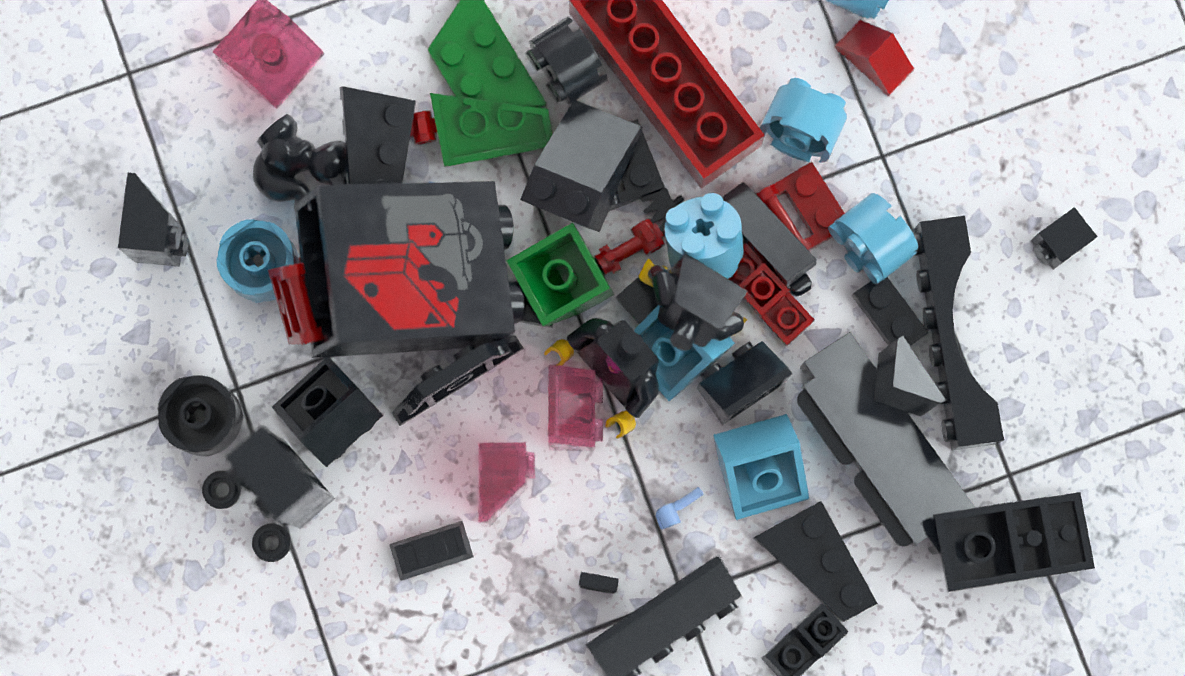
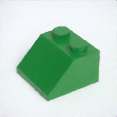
[506,222,615,327]

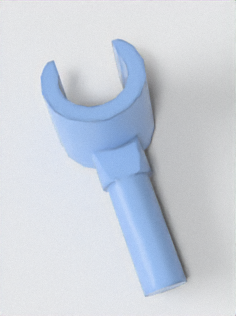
[656,487,704,529]

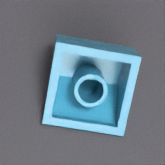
[634,305,735,401]
[713,414,809,520]

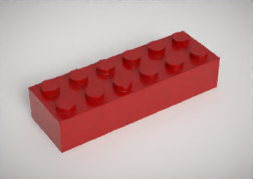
[569,0,765,189]

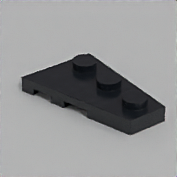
[753,501,878,622]

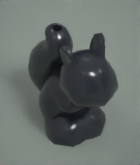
[253,114,348,209]

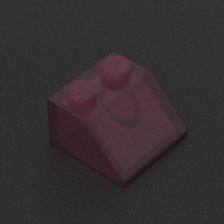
[213,0,325,109]
[548,365,603,451]
[479,442,536,527]

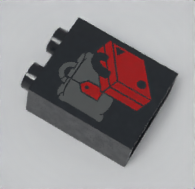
[294,181,524,358]

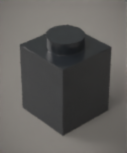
[1030,207,1098,270]

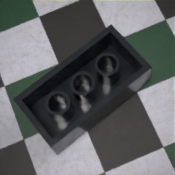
[224,425,335,529]

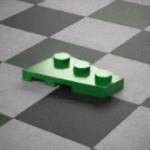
[430,93,553,167]

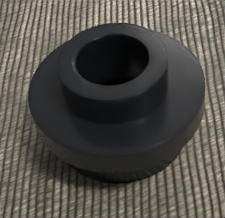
[202,470,241,509]
[252,523,291,562]

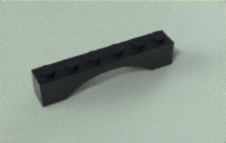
[913,215,1004,451]

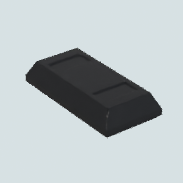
[389,521,474,581]

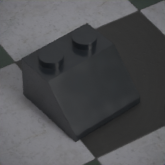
[118,172,188,267]
[697,341,793,425]
[272,357,383,468]

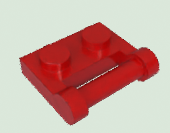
[756,161,845,251]
[268,262,324,345]

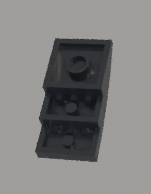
[933,492,1095,592]

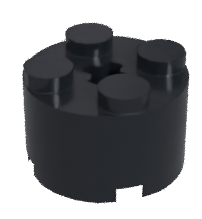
[525,16,608,105]
[157,375,244,457]

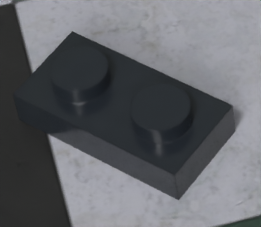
[851,277,929,346]

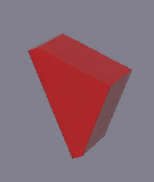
[834,20,914,97]

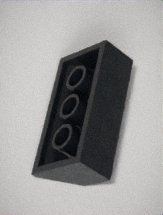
[586,555,742,676]

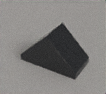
[874,336,946,417]

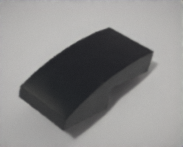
[761,603,849,676]

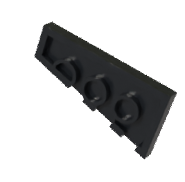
[339,86,416,184]

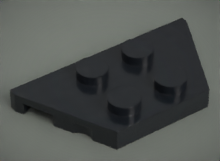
[392,336,524,426]

